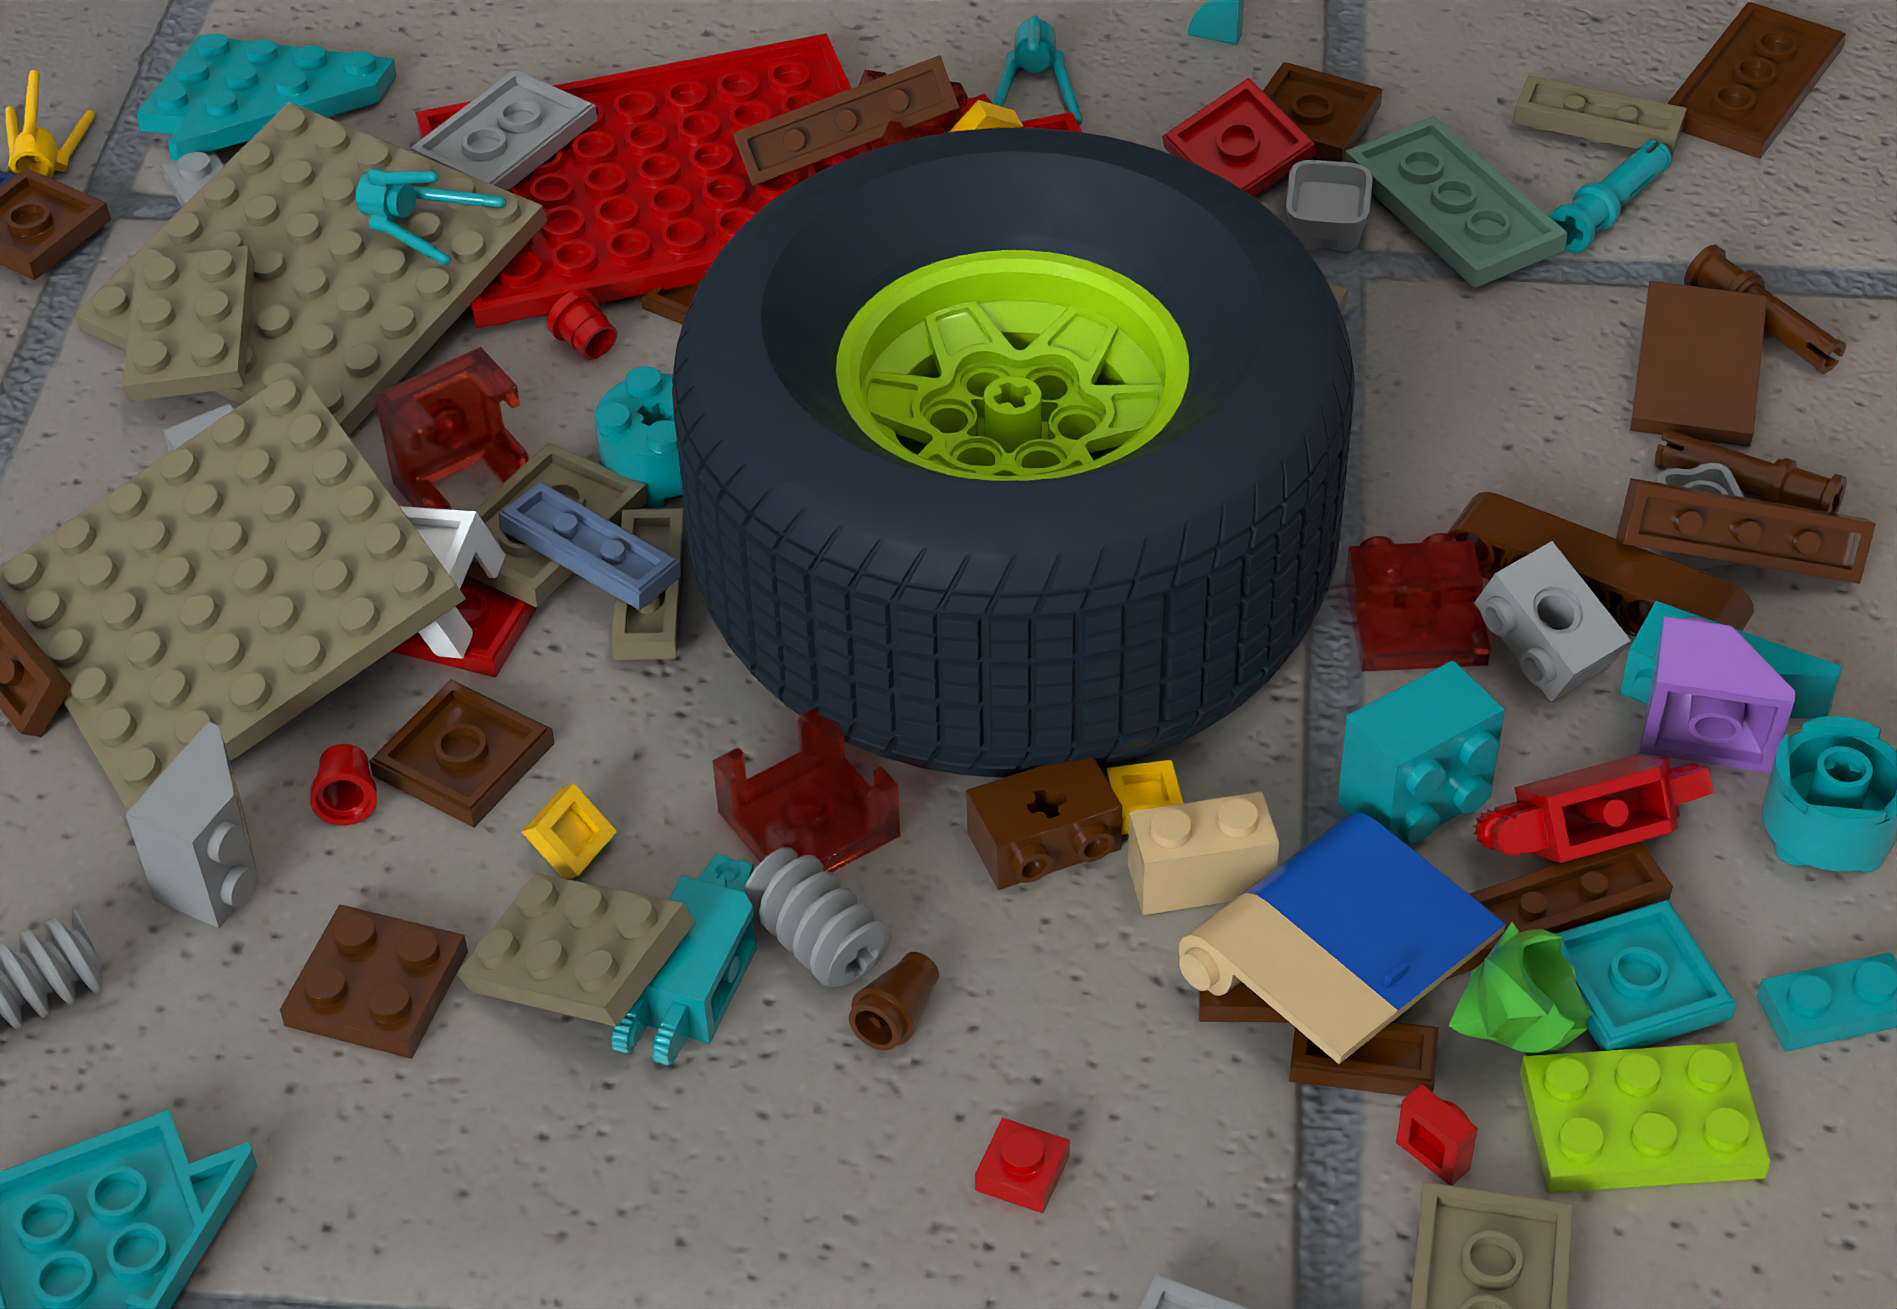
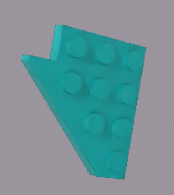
[136,34,396,161]
[0,1109,257,1309]

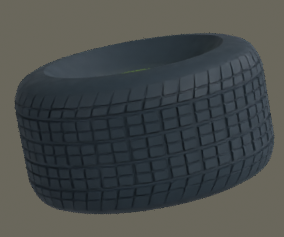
[672,128,1355,778]

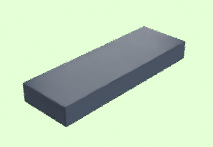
[498,482,681,610]

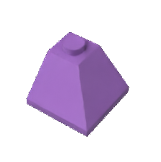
[1640,616,1795,773]

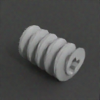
[743,848,892,988]
[0,908,102,1030]

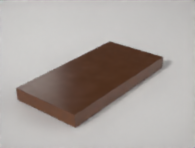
[1667,2,1846,159]

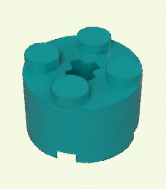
[595,366,683,508]
[1762,716,1897,872]

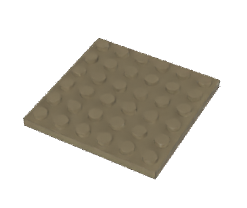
[74,102,547,436]
[0,367,466,811]

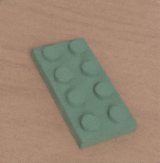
[1344,116,1568,288]

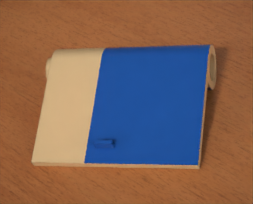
[1179,812,1506,1064]

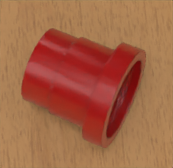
[546,289,618,360]
[310,744,377,825]

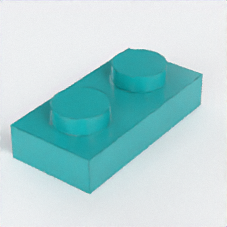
[1757,952,1897,1052]

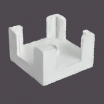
[399,506,506,659]

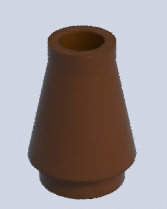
[849,952,939,1050]

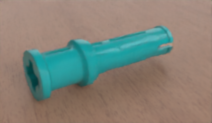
[1549,140,1672,253]

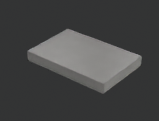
[408,69,597,191]

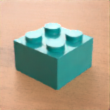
[1337,660,1505,844]

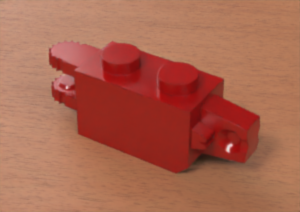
[1473,755,1714,863]

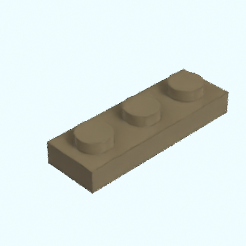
[1513,75,1687,156]
[611,508,685,660]

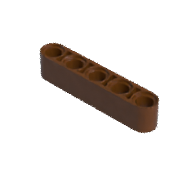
[1443,492,1754,637]

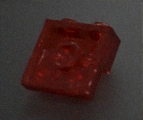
[1345,533,1491,672]

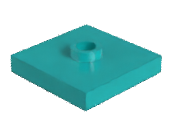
[1556,900,1737,1051]

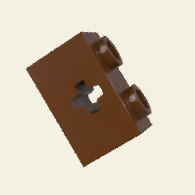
[966,758,1122,890]

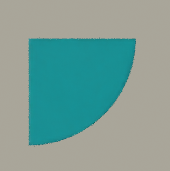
[1187,0,1244,45]

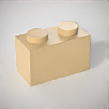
[1128,791,1279,915]

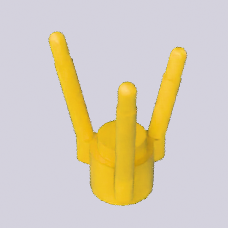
[5,70,96,178]

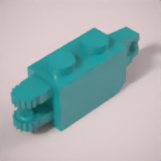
[611,854,757,1066]

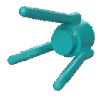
[993,16,1082,124]
[355,168,506,265]

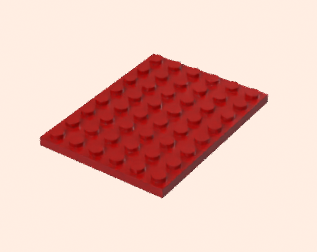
[415,33,878,329]

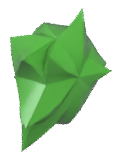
[1449,922,1592,1056]

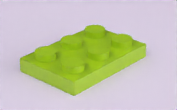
[1520,1042,1771,1193]

